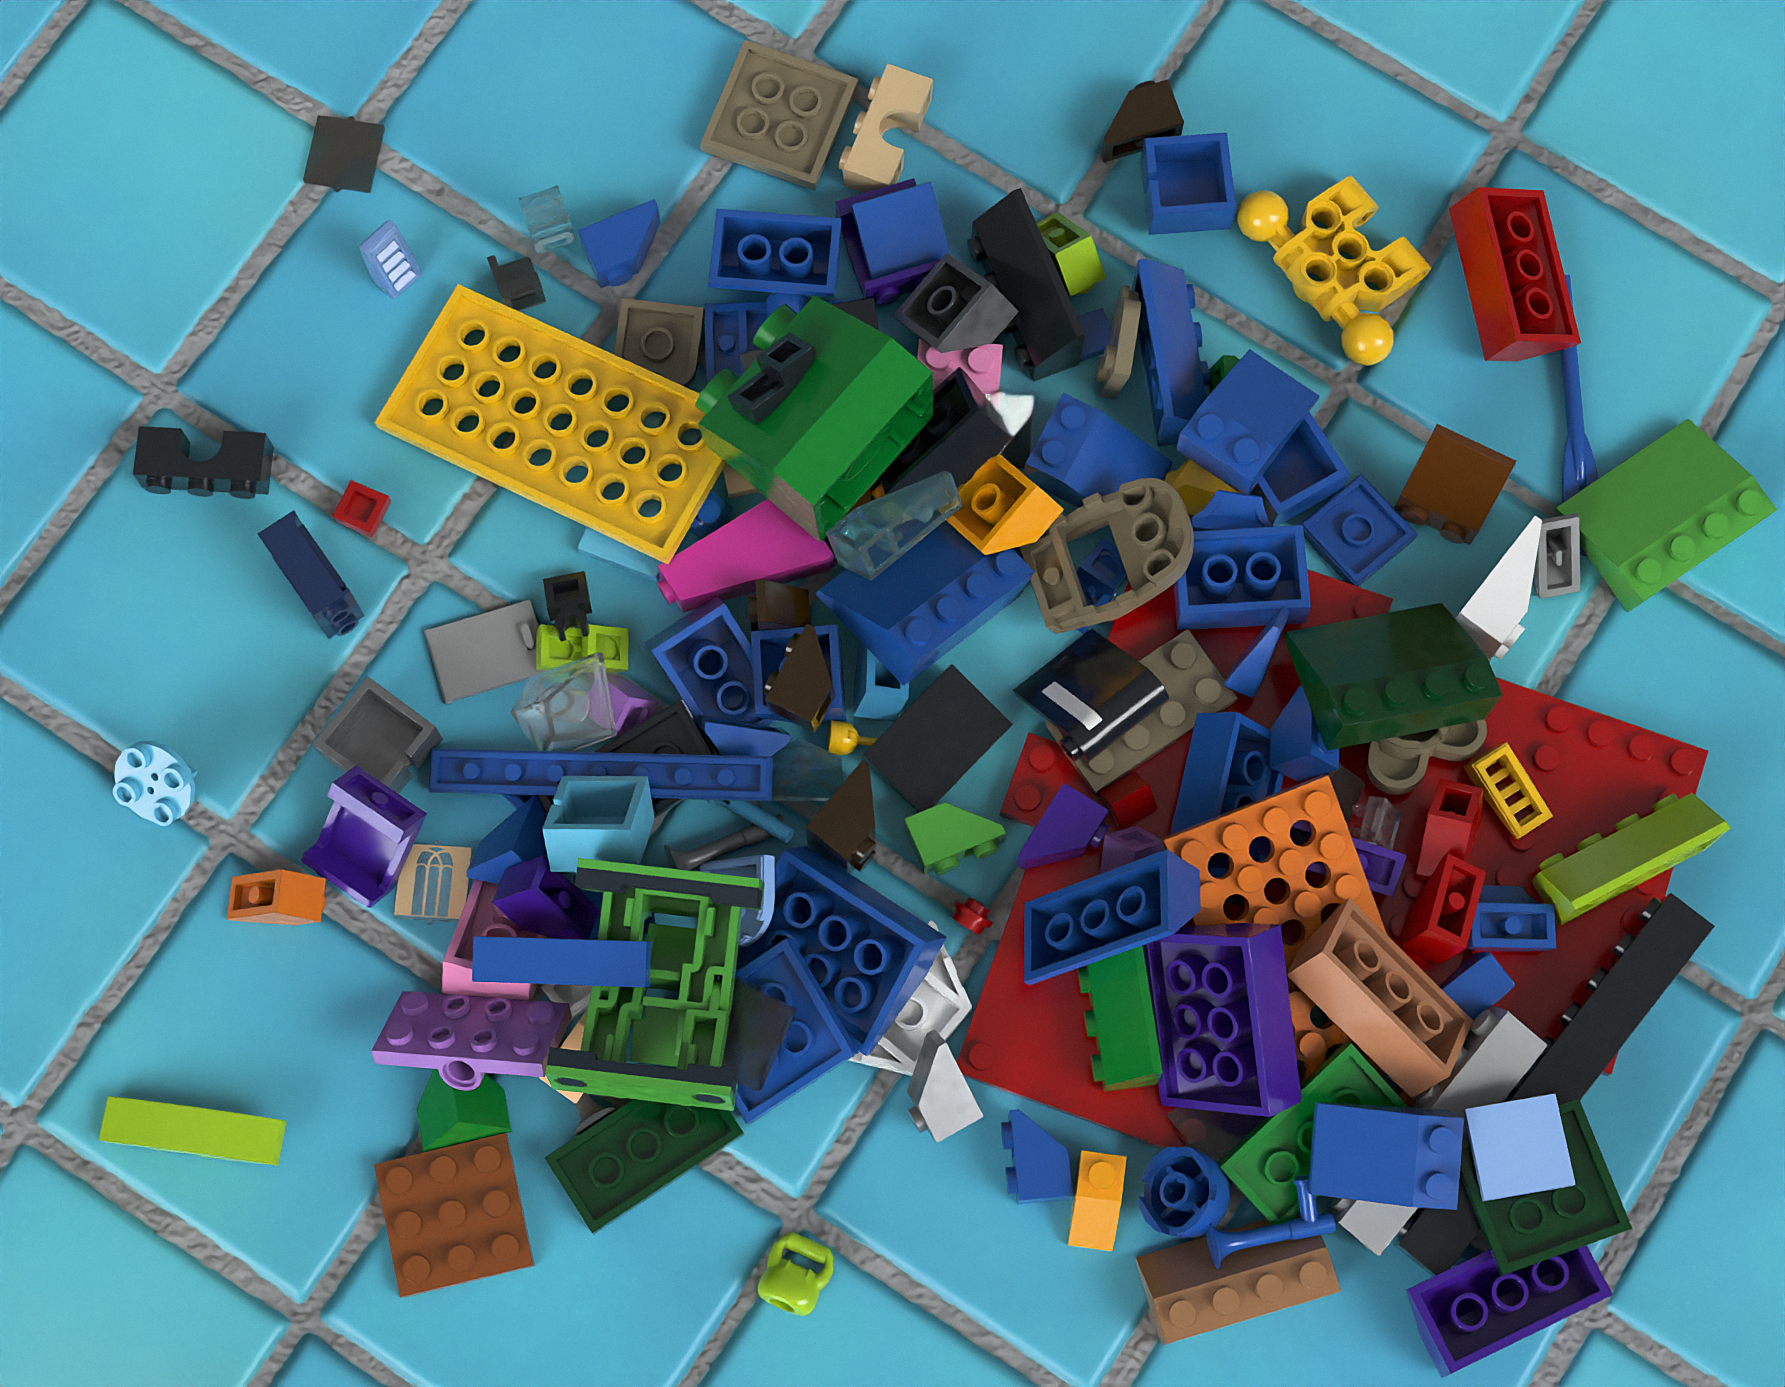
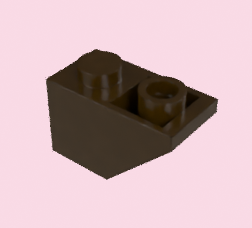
[748,579,811,631]
[763,623,836,733]

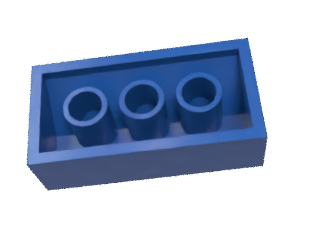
[1131,259,1210,446]
[1170,712,1284,906]
[1024,849,1201,985]

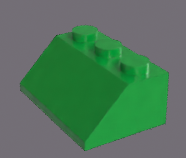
[1077,946,1163,1092]

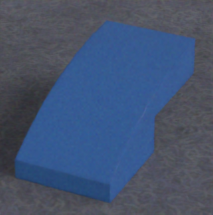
[1076,538,1127,634]

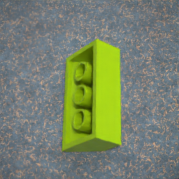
[1531,793,1731,927]

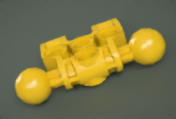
[1237,175,1432,366]

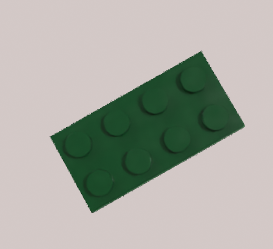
[545,1099,744,1235]

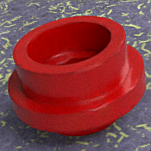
[951,897,993,935]

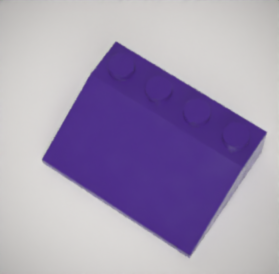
[1142,923,1302,1117]

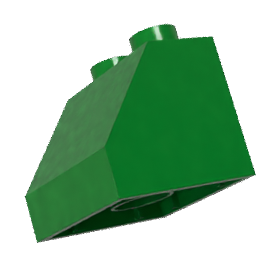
[695,295,933,543]

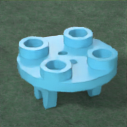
[113,741,198,826]

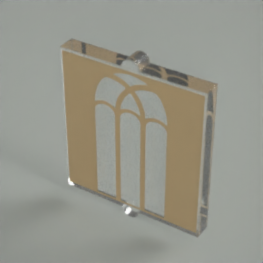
[393,840,474,925]

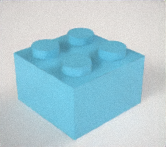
[542,776,655,873]

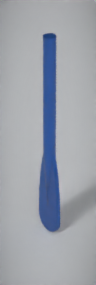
[1560,275,1599,556]

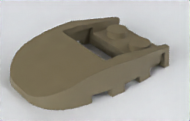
[1020,478,1194,634]

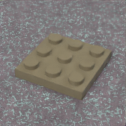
[700,39,858,191]

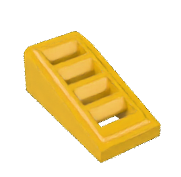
[1463,742,1553,840]

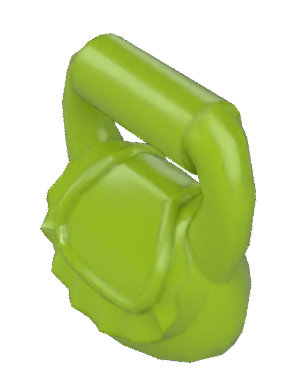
[758,1232,834,1316]

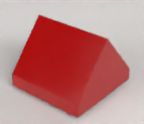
[1098,771,1158,830]

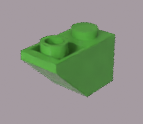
[904,802,1006,876]

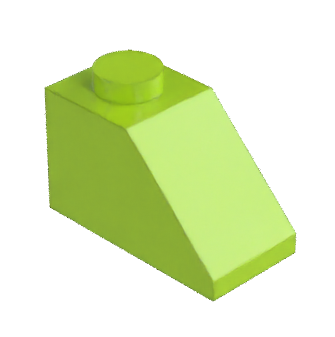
[1036,212,1106,297]

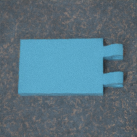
[577,413,702,582]

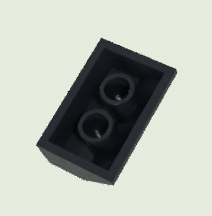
[879,367,1012,522]

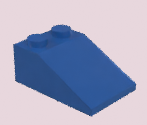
[1176,349,1320,495]
[1024,393,1173,507]
[645,597,776,755]
[1308,1102,1464,1210]

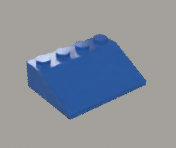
[816,511,1035,686]
[736,846,947,1056]

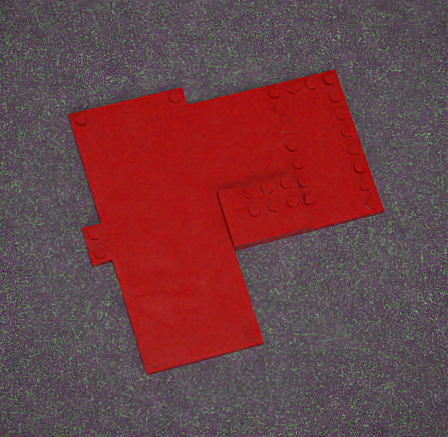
[956,569,1708,1154]

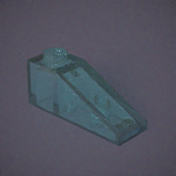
[826,470,963,581]

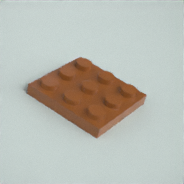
[374,1133,535,1298]

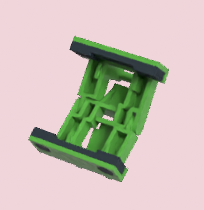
[545,858,765,1111]

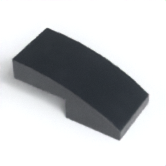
[727,333,816,424]

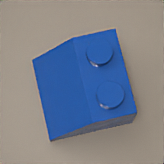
[751,624,847,723]

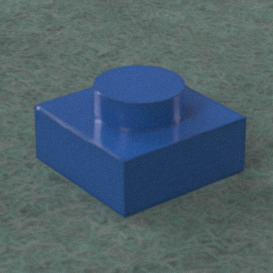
[689,490,733,540]

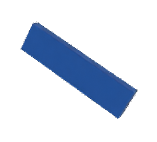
[472,936,651,987]

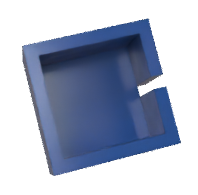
[1140,132,1236,235]
[1249,412,1350,527]

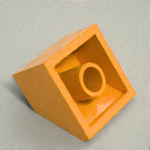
[936,454,1064,555]

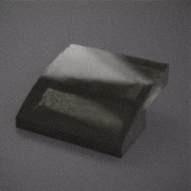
[719,975,797,1091]

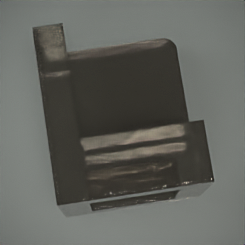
[487,255,546,311]

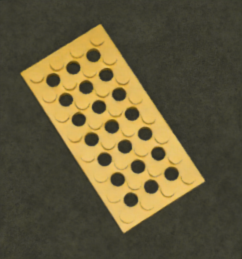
[374,284,726,565]

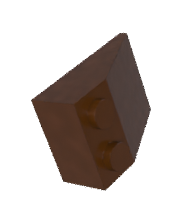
[1394,424,1516,545]

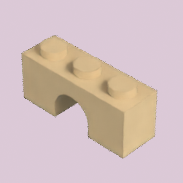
[839,63,933,193]

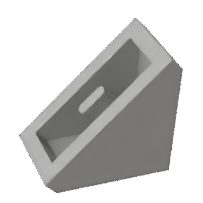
[1533,513,1580,599]

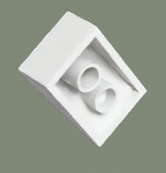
[1456,516,1542,661]

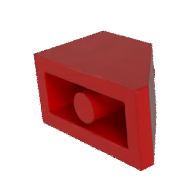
[1401,853,1486,965]

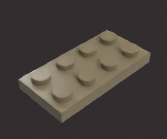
[1045,629,1237,795]

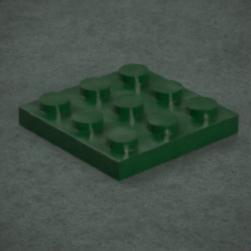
[1460,1098,1632,1276]

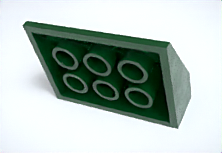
[1283,603,1503,750]

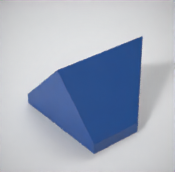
[466,795,548,885]

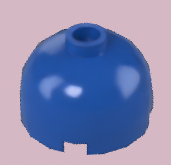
[1138,1146,1230,1238]

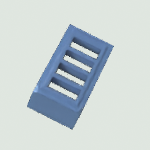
[359,220,422,299]

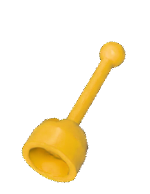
[827,720,878,756]

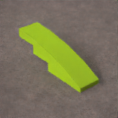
[98,1096,287,1166]

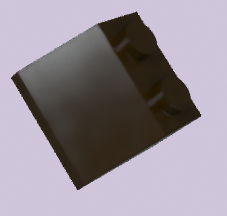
[806,760,877,874]

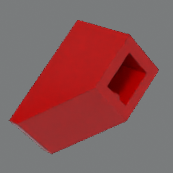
[1416,779,1483,881]

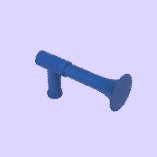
[1206,1175,1336,1269]

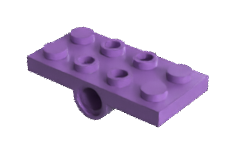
[371,991,572,1091]

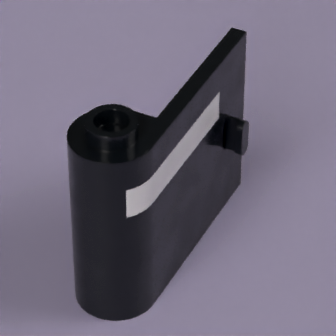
[1013,629,1169,763]

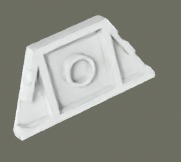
[848,920,972,1076]

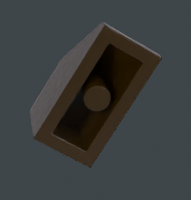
[1101,79,1184,163]

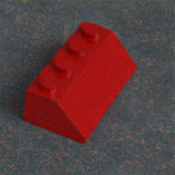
[1449,187,1581,362]

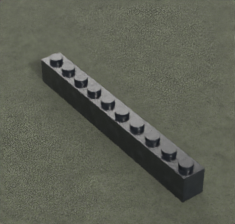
[1394,893,1715,1277]

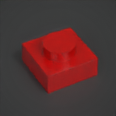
[332,480,391,538]

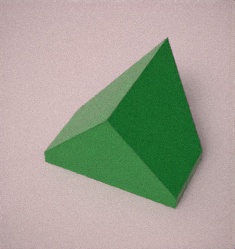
[416,1069,512,1152]

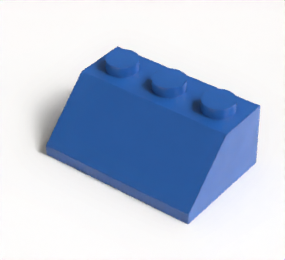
[708,209,842,297]
[1173,525,1311,630]

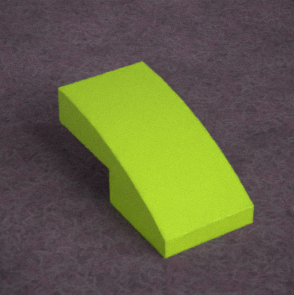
[536,624,629,673]

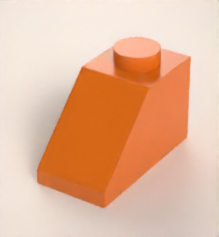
[227,869,326,925]

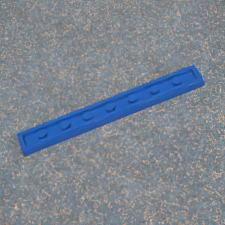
[429,748,773,802]

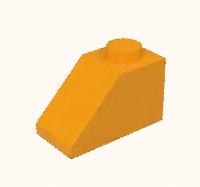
[1068,1150,1127,1251]

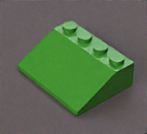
[1554,419,1777,612]

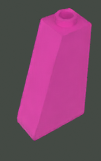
[656,499,834,612]

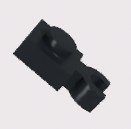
[543,571,592,641]

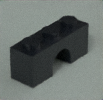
[133,426,274,499]

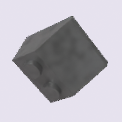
[892,252,1019,353]

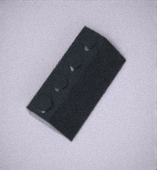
[967,188,1085,382]

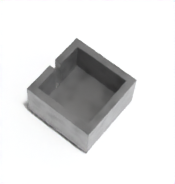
[312,676,443,794]

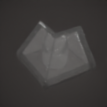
[510,652,617,752]

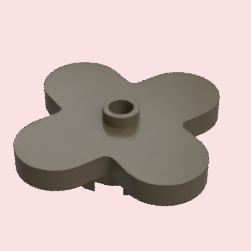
[1366,719,1487,795]

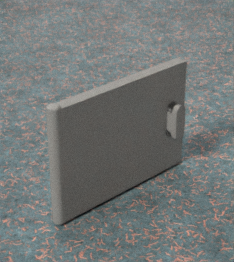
[424,600,552,704]

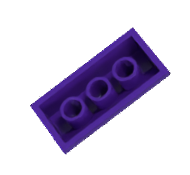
[1406,1245,1613,1378]

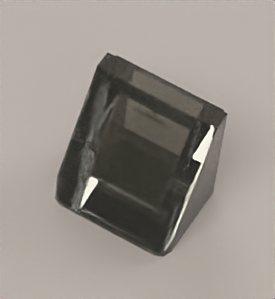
[1321,764,1366,823]

